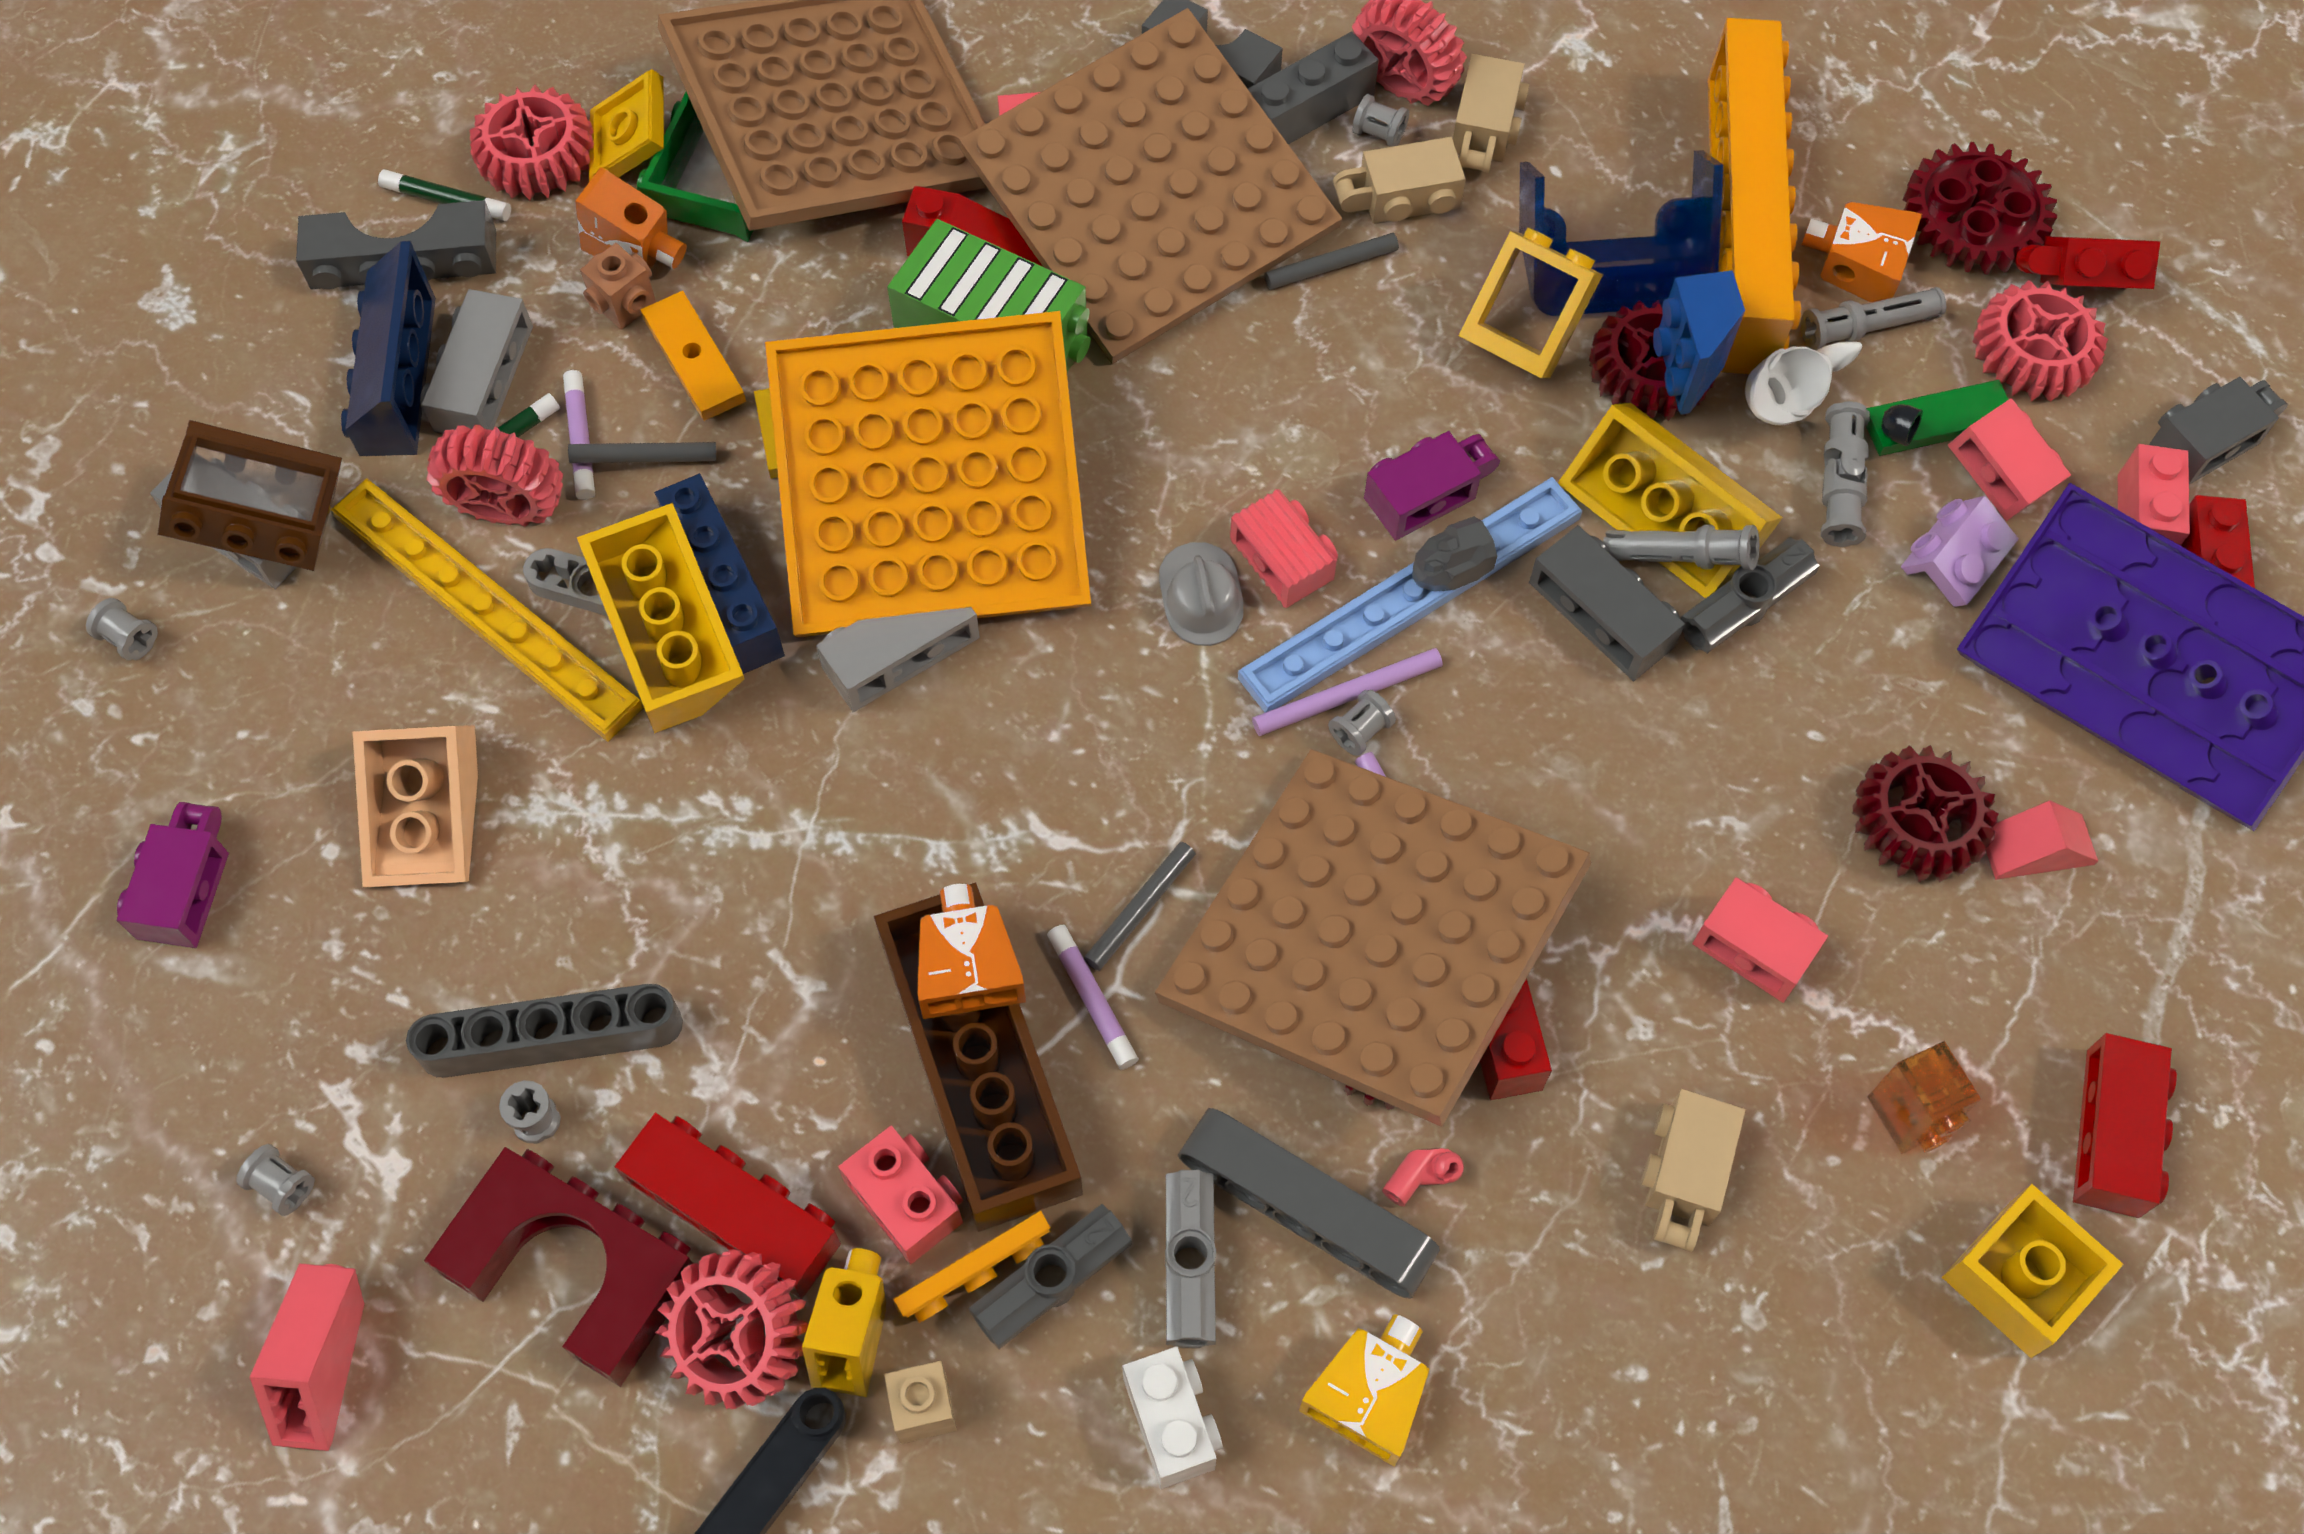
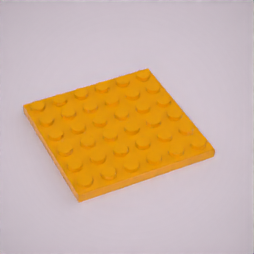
[765,311,1092,638]

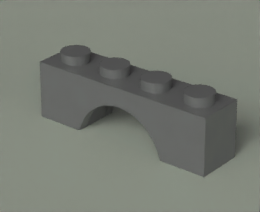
[296,200,496,289]

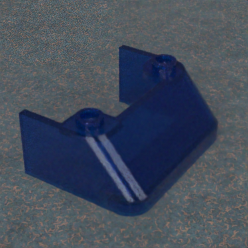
[1519,150,1724,316]

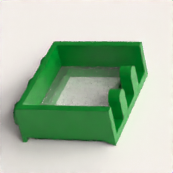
[637,92,754,242]

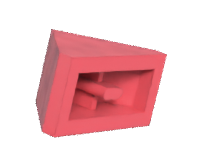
[1985,800,2098,880]

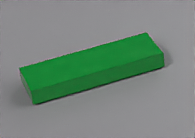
[1866,380,2009,456]

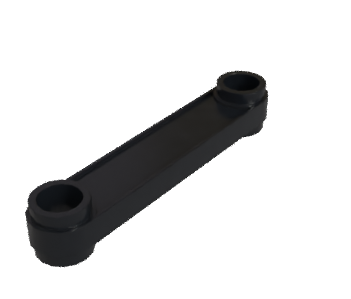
[694,1388,846,1534]

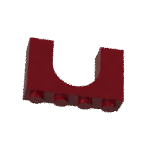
[424,1147,693,1387]

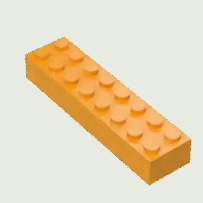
[1708,18,1801,374]

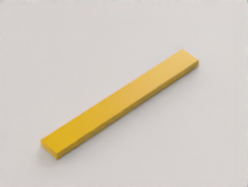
[331,478,644,742]

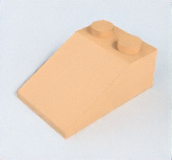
[352,725,478,887]

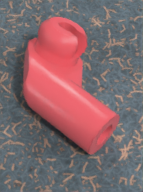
[1382,1148,1464,1207]

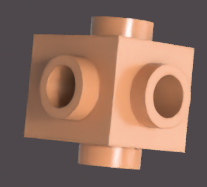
[580,243,656,330]

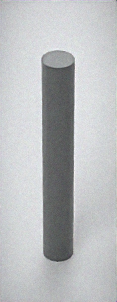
[1264,233,1399,290]
[568,442,716,463]
[1084,842,1196,971]

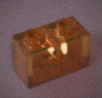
[1867,1041,1981,1154]

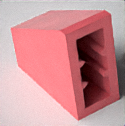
[250,1263,365,1451]

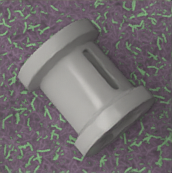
[1352,94,1409,147]
[86,598,158,660]
[1328,690,1396,756]
[499,1080,561,1144]
[236,1144,315,1216]

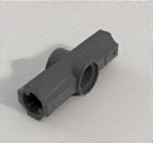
[1680,537,1820,653]
[969,1204,1132,1350]

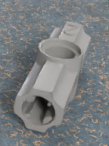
[1165,1170,1216,1348]

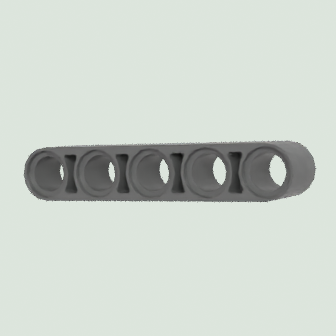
[406,984,683,1078]
[1178,1108,1440,1299]

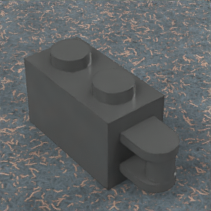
[2149,377,2288,485]

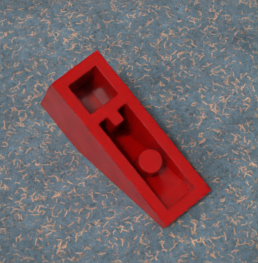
[902,186,1043,267]

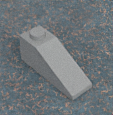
[816,607,980,712]

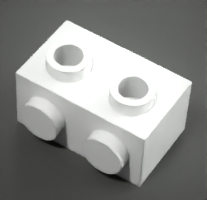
[1123,1346,1223,1489]

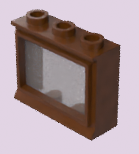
[158,420,342,571]

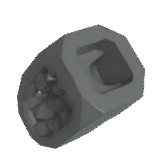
[1412,516,1497,591]

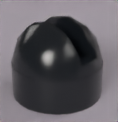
[1881,404,1923,446]

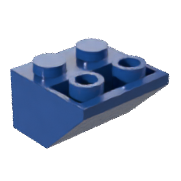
[1653,270,1745,414]

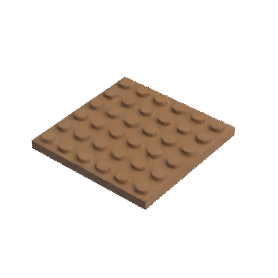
[658,0,987,231]
[959,8,1342,364]
[1155,749,1591,1127]

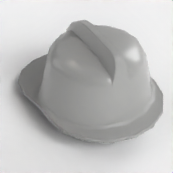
[1159,542,1243,646]

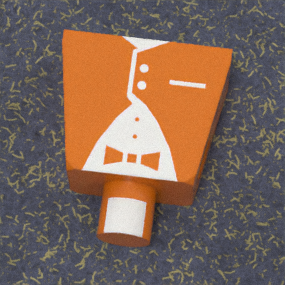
[575,167,687,269]
[1801,202,1922,303]
[917,884,1026,1019]

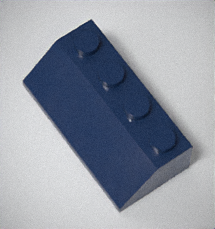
[341,241,436,456]

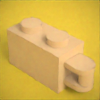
[1453,54,1529,173]
[1333,137,1466,223]
[1641,1089,1746,1252]

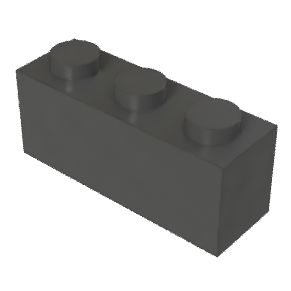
[1248,31,1379,144]
[1529,525,1685,682]

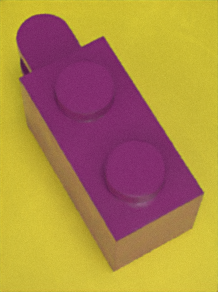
[1364,431,1500,541]
[116,802,229,948]

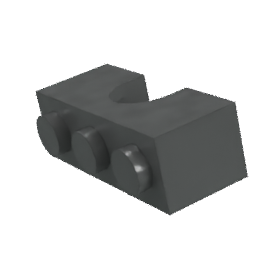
[1142,0,1283,89]

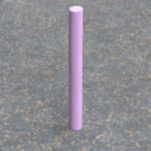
[1252,648,1443,736]

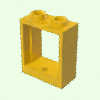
[1458,227,1603,378]

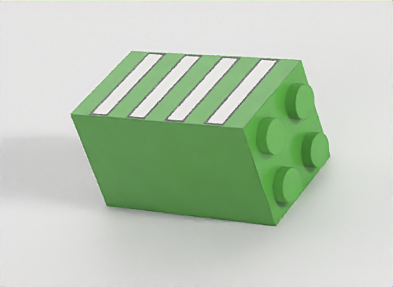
[887,219,1091,372]

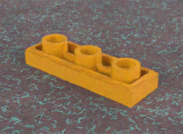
[640,290,747,421]
[891,1211,1051,1323]

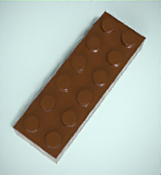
[874,882,1083,1232]

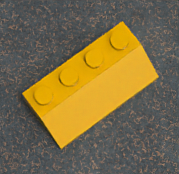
[1558,403,1783,599]
[577,503,745,734]

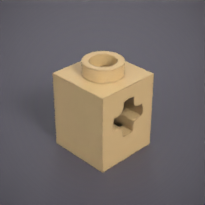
[884,1361,957,1444]

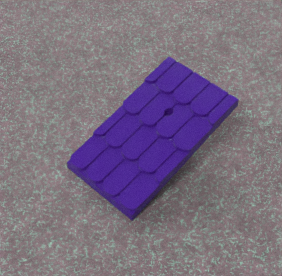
[1957,482,2304,831]

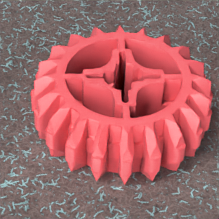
[1352,0,1467,106]
[469,85,594,201]
[1973,280,2108,402]
[426,425,563,527]
[655,1249,809,1409]

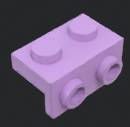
[1901,496,2019,607]

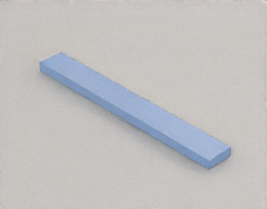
[1238,477,1582,713]

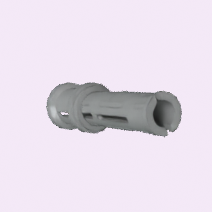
[1801,287,1946,351]
[1603,525,1760,570]

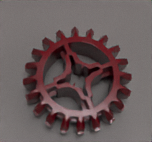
[1589,299,1715,421]
[1852,745,1999,882]

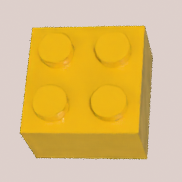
[1942,1184,2124,1358]

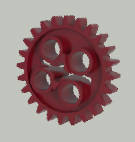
[1902,142,2057,275]

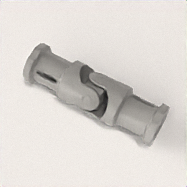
[1821,401,1870,547]

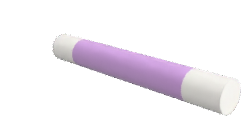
[563,370,595,500]
[1047,925,1139,1070]

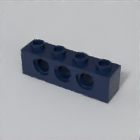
[654,473,785,674]

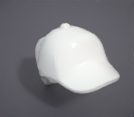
[1745,342,1862,425]

